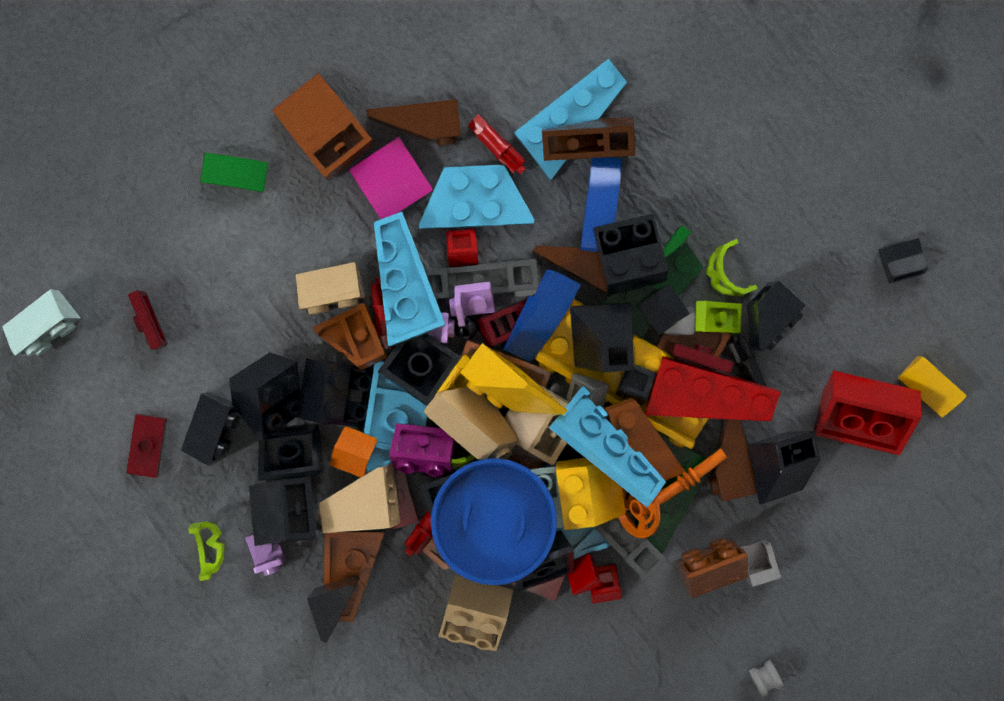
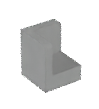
[741,539,781,587]

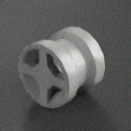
[749,660,784,698]

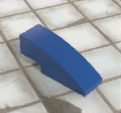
[580,157,622,252]
[503,269,581,362]

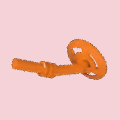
[618,448,728,539]

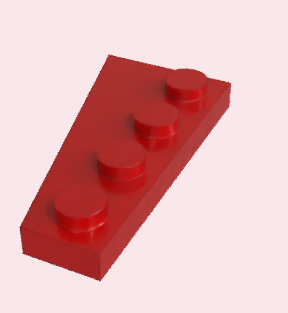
[645,356,780,421]

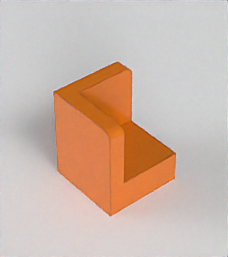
[330,426,378,478]

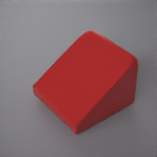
[446,228,479,267]
[568,553,602,596]
[590,564,621,604]

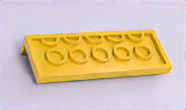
[535,299,709,449]

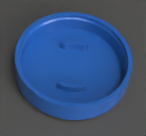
[431,458,557,585]

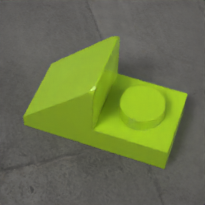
[695,301,742,333]

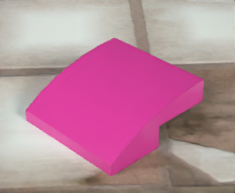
[349,136,433,219]

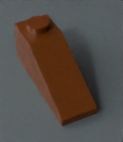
[366,99,461,147]
[542,117,635,161]
[532,246,613,296]
[709,419,757,502]

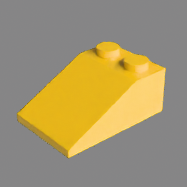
[460,343,567,415]

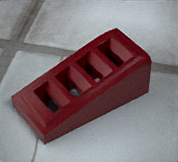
[476,299,527,347]

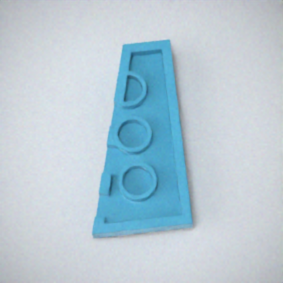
[514,59,627,181]
[374,212,446,347]
[549,386,666,507]

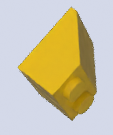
[556,458,626,530]

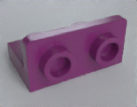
[389,423,456,477]

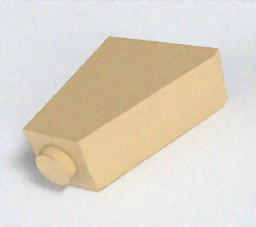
[424,387,519,460]
[318,464,401,533]

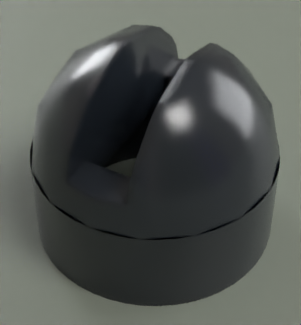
[454,316,478,340]

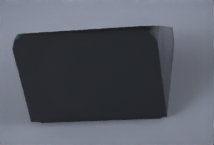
[615,364,657,405]

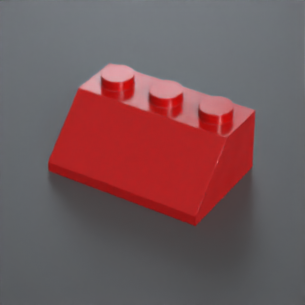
[814,370,922,455]

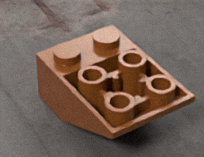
[272,73,375,181]
[676,538,749,598]

